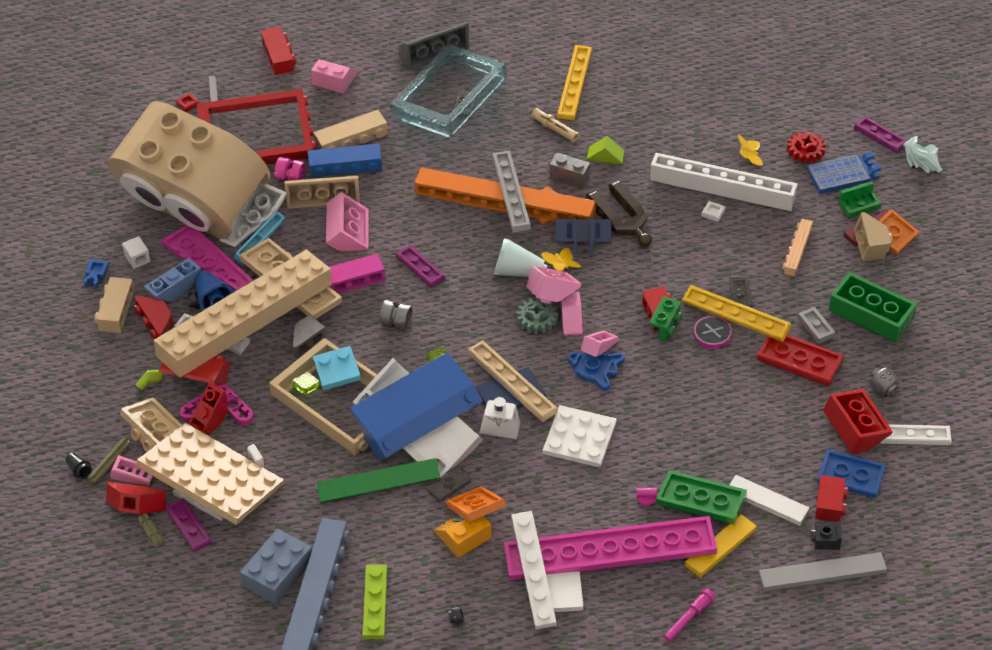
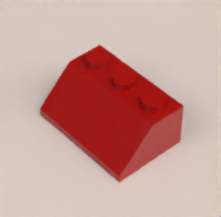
[159,355,231,384]
[823,389,893,454]

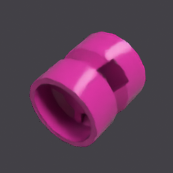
[274,157,306,181]

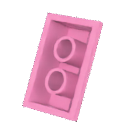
[326,192,369,251]
[526,265,581,304]

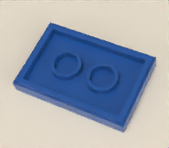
[817,449,886,498]

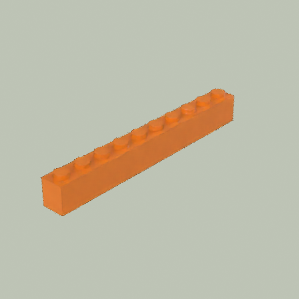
[414,167,596,222]

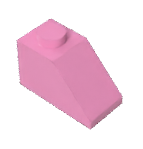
[560,292,583,336]

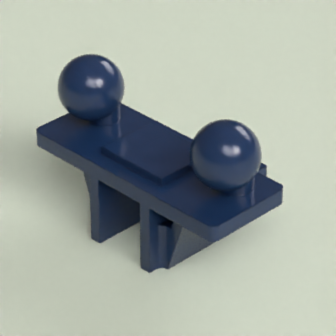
[555,219,611,257]

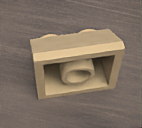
[854,212,893,262]

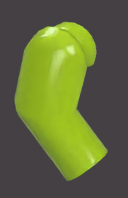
[135,370,164,390]

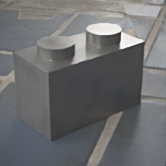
[549,153,590,189]

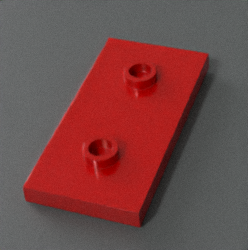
[756,335,844,386]

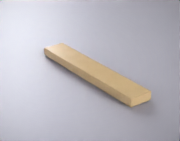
[468,340,558,422]

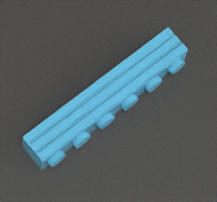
[233,211,285,266]

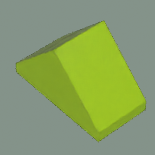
[587,136,624,164]

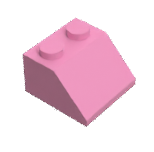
[311,60,358,94]

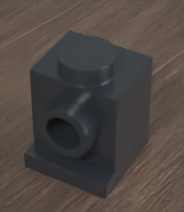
[810,522,842,550]

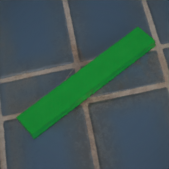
[316,458,440,503]

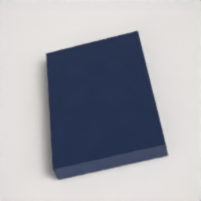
[476,367,546,409]

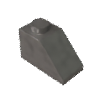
[293,315,326,359]

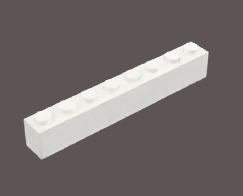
[650,153,797,211]

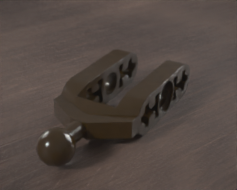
[585,181,652,247]

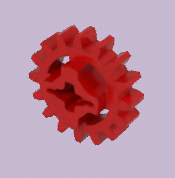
[786,131,826,164]

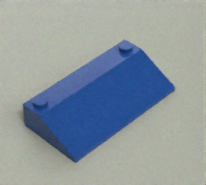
[349,352,483,461]

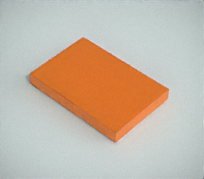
[446,486,506,522]

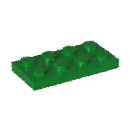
[656,470,747,524]

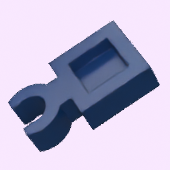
[84,259,110,289]

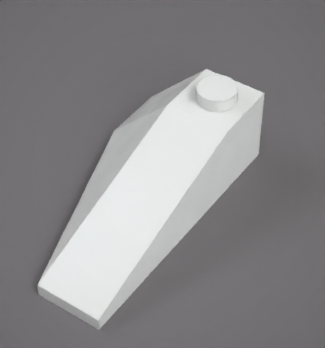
[220,183,287,248]

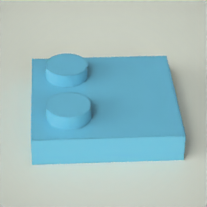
[313,346,361,391]

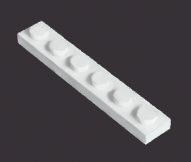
[511,511,557,630]

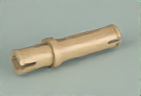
[531,108,579,143]

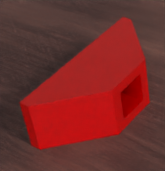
[134,296,174,340]
[189,382,229,435]
[106,481,167,514]

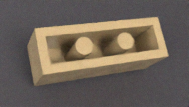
[95,277,134,333]

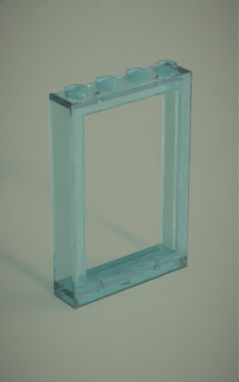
[390,44,507,138]

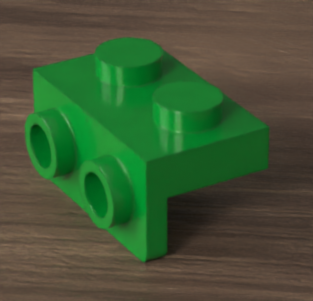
[838,181,882,218]
[649,296,682,342]

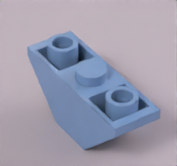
[144,258,201,302]

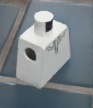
[479,397,520,439]

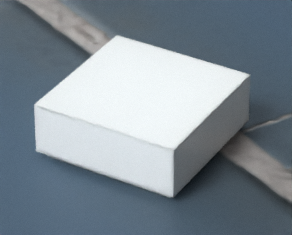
[701,201,726,222]
[247,444,264,468]

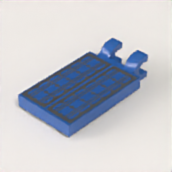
[807,151,881,194]

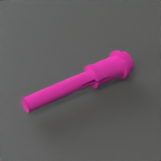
[664,589,715,642]

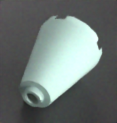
[494,238,547,277]

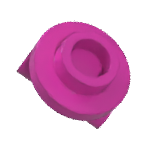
[637,488,657,506]

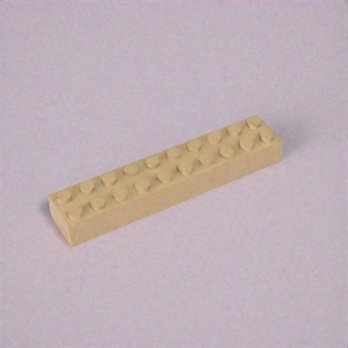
[154,250,332,377]

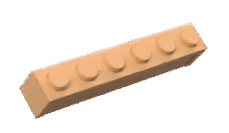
[782,219,813,276]

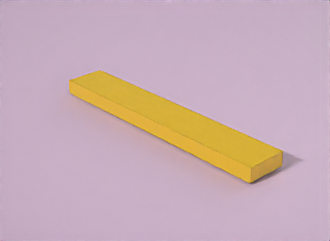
[557,45,592,120]
[682,285,792,342]

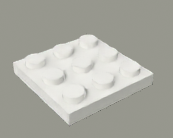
[543,405,617,468]

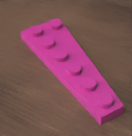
[161,225,254,292]

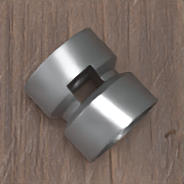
[379,300,413,330]

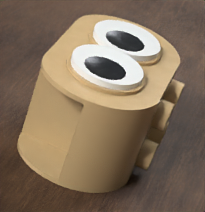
[107,101,270,239]

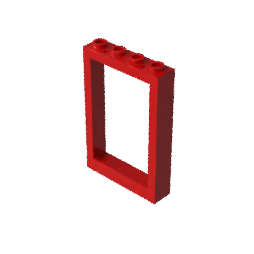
[197,89,316,164]

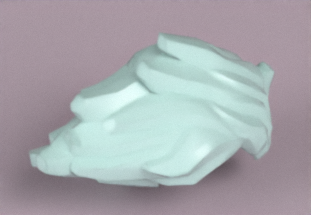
[903,136,943,173]

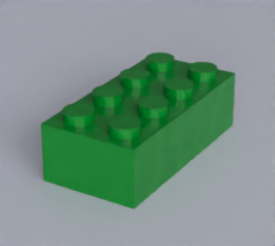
[829,272,917,342]

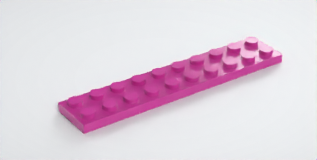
[504,516,717,581]

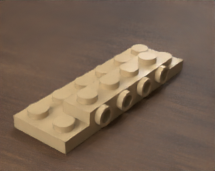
[240,238,342,319]
[120,398,182,452]

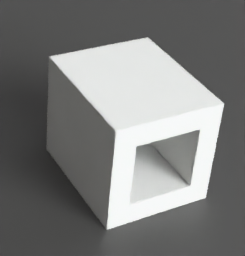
[122,236,150,269]

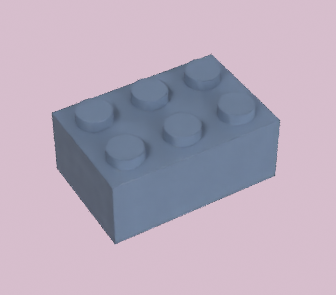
[240,528,312,604]

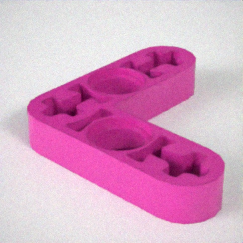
[180,384,254,426]

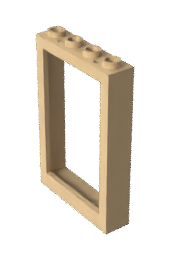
[269,338,377,455]

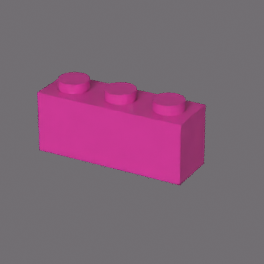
[329,254,385,294]

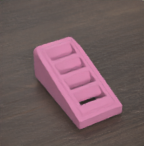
[581,330,619,357]
[110,455,153,486]

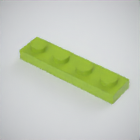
[363,565,387,639]

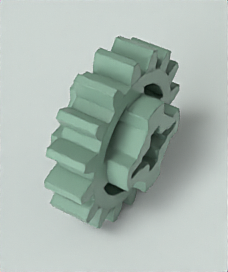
[516,298,558,334]

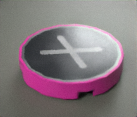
[694,316,732,349]

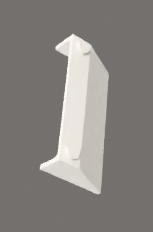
[353,358,483,481]

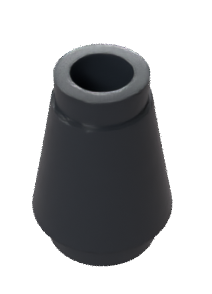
[65,453,92,479]

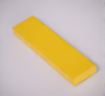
[685,514,757,578]

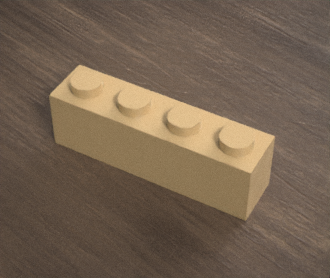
[313,110,388,150]

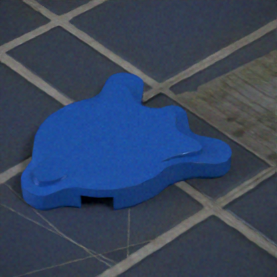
[568,351,625,391]

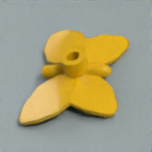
[738,135,763,166]
[541,248,581,271]

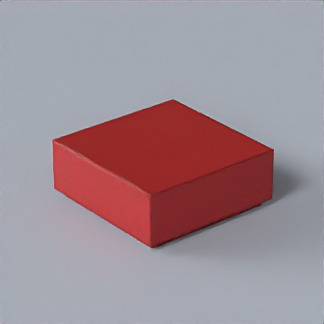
[175,93,200,113]

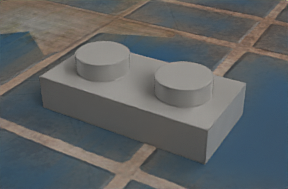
[798,307,835,344]

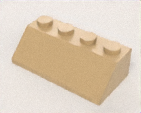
[285,176,360,209]

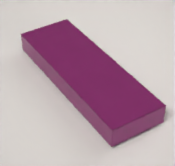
[854,116,908,153]
[396,245,446,288]
[165,498,212,552]

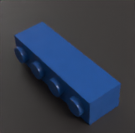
[308,144,382,178]

